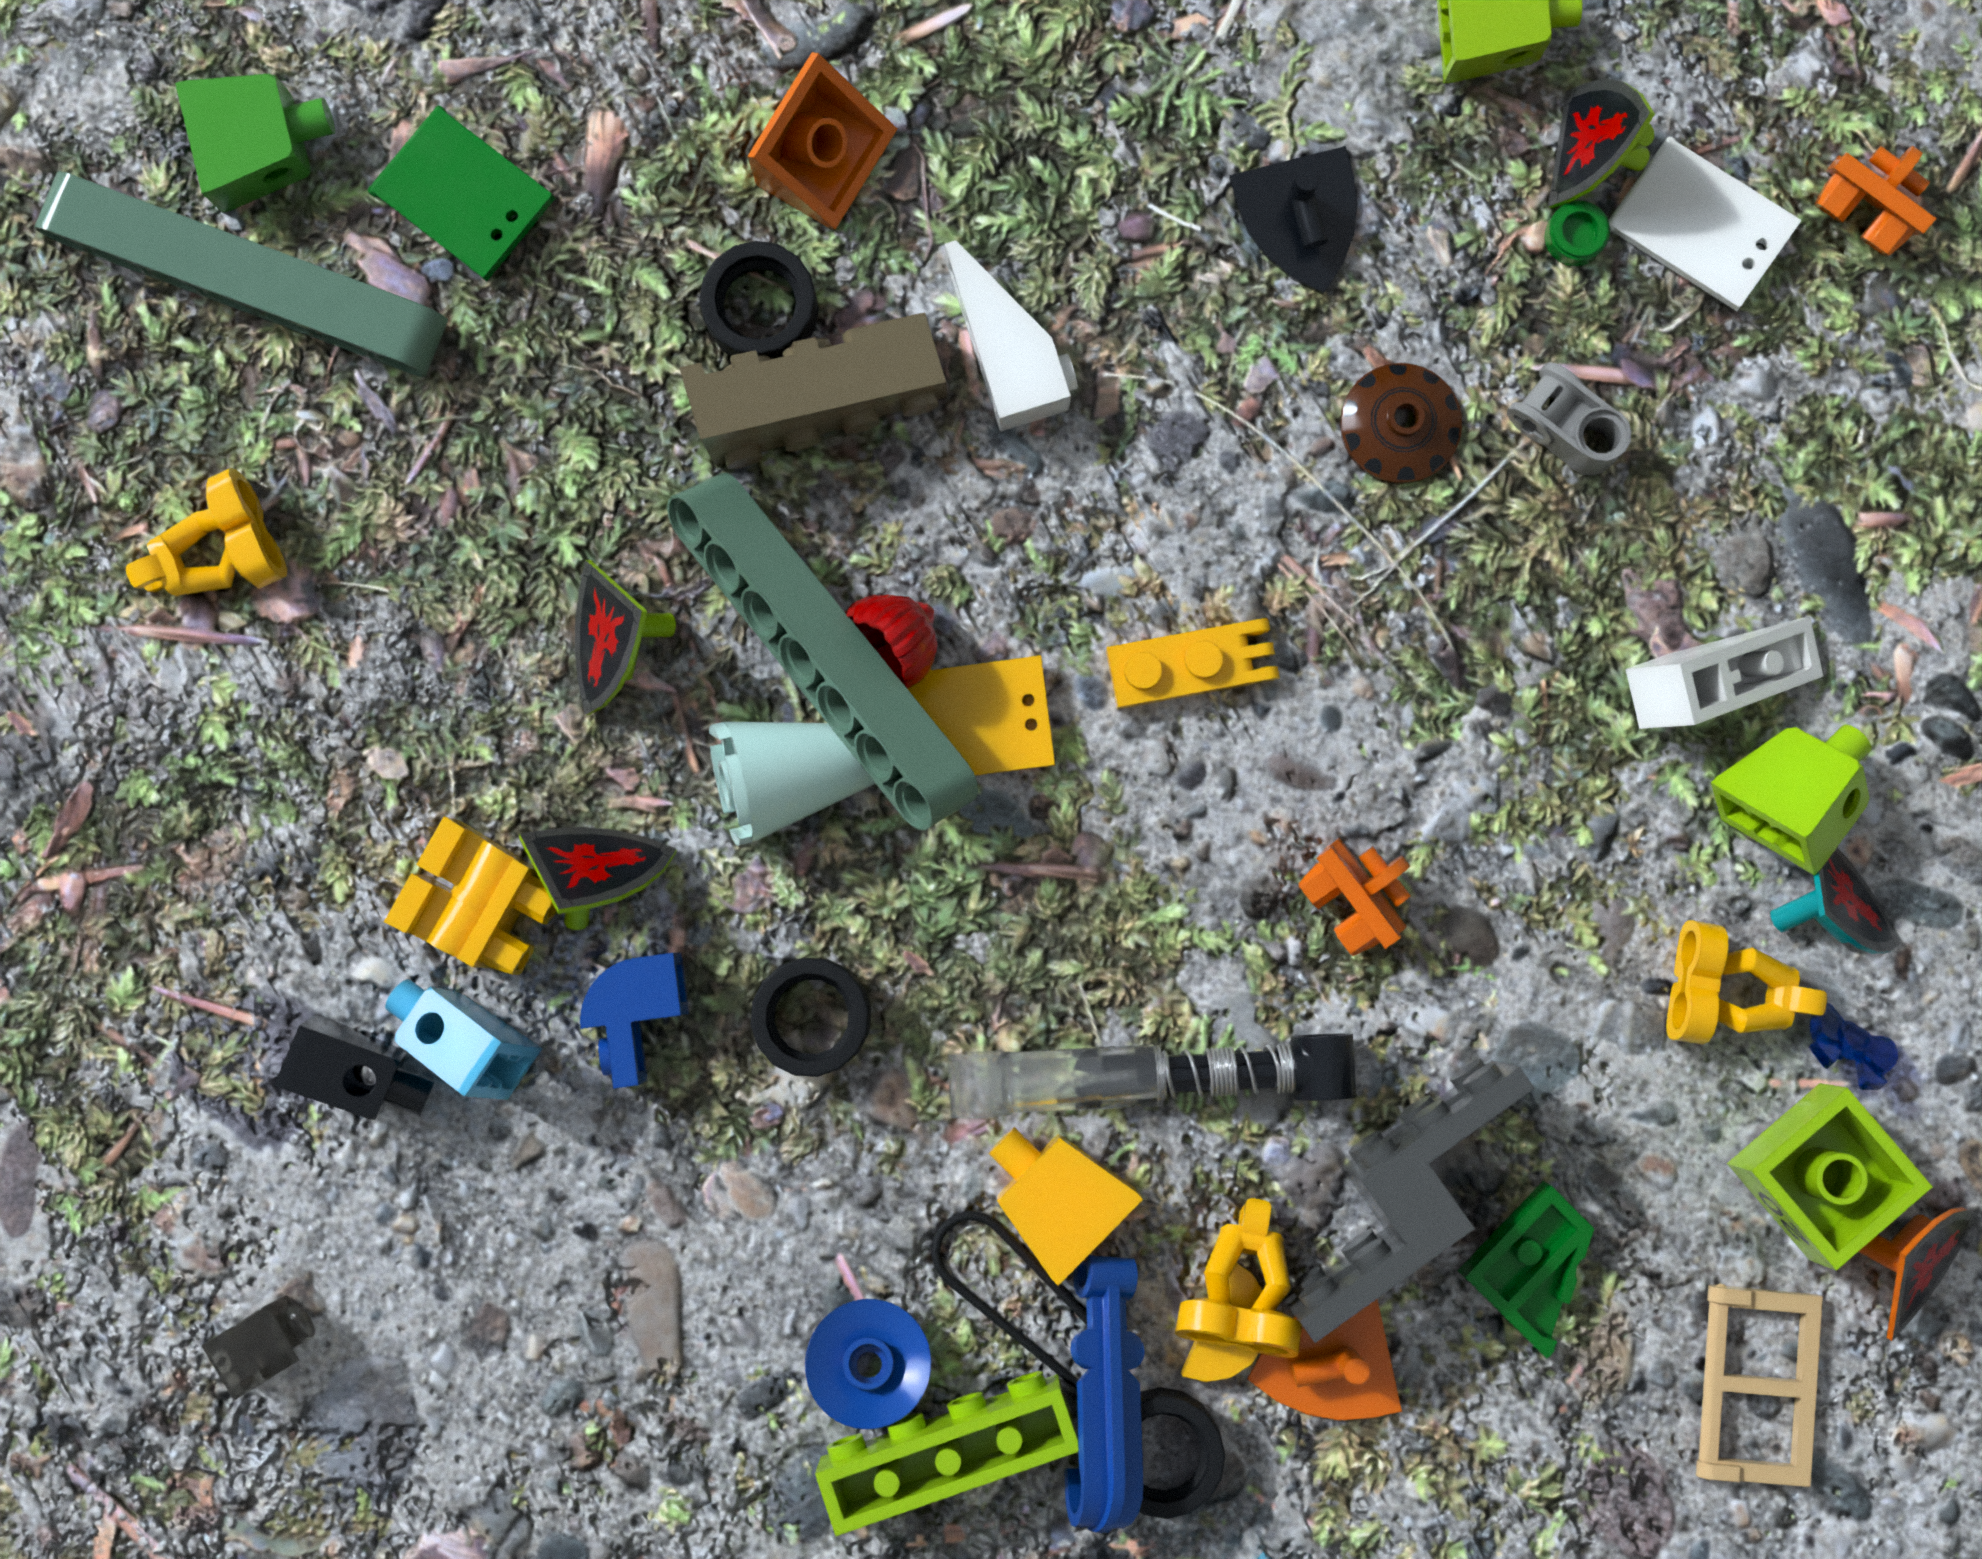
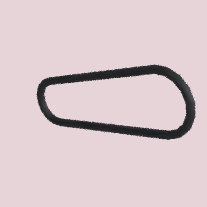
[931,1211,1087,1389]

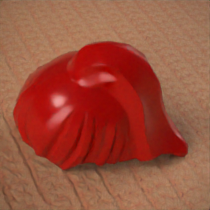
[844,594,938,688]

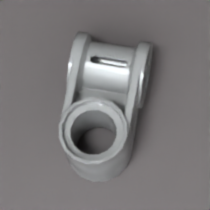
[1507,362,1631,476]

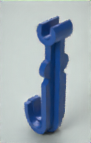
[1064,1255,1145,1533]

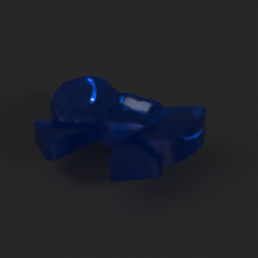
[1809,1003,1899,1090]

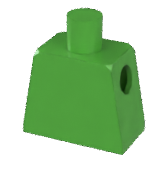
[175,74,335,213]

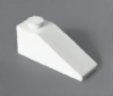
[944,241,1078,432]
[1626,617,1823,729]

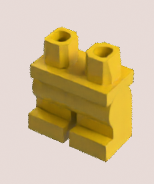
[384,816,556,975]

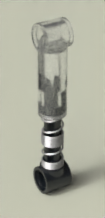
[948,1033,1357,1118]

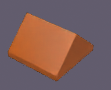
[747,52,898,230]

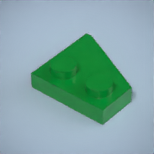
[1457,1181,1594,1359]

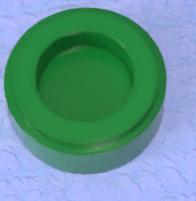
[1544,201,1610,266]

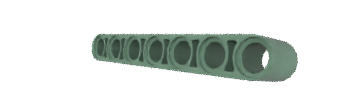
[34,171,448,377]
[667,473,978,830]

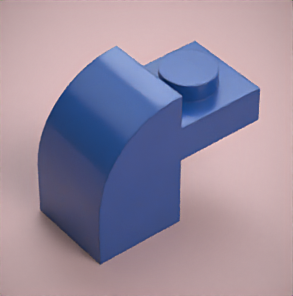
[580,952,689,1089]

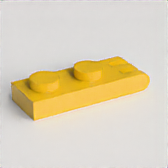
[1106,618,1280,710]

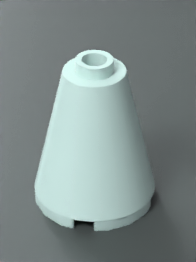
[709,722,876,846]

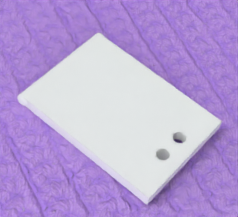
[1608,137,1802,311]

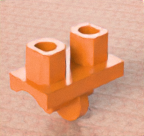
[1814,145,1937,256]
[1298,837,1411,956]

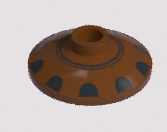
[1340,363,1462,484]

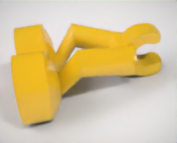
[126,468,287,596]
[1666,920,1827,1045]
[1175,1198,1302,1358]

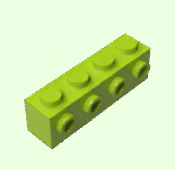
[815,1371,1078,1537]

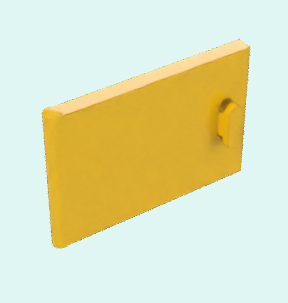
[907,655,1056,776]

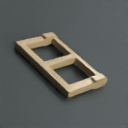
[1696,1284,1823,1487]

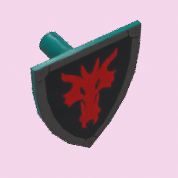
[1770,847,1901,954]

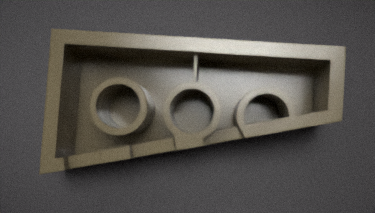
[679,312,948,469]

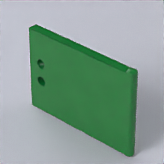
[367,105,556,282]

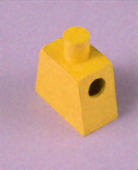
[988,1127,1143,1286]

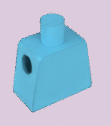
[385,979,543,1100]

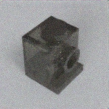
[202,1295,315,1400]

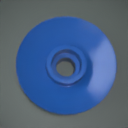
[805,1299,932,1430]

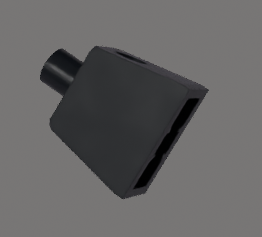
[274,1014,435,1120]

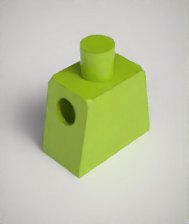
[1437,0,1582,84]
[1711,724,1872,876]

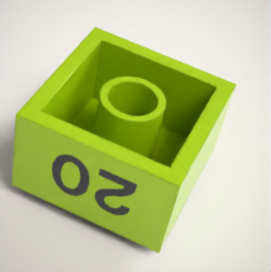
[1726,1083,1933,1271]

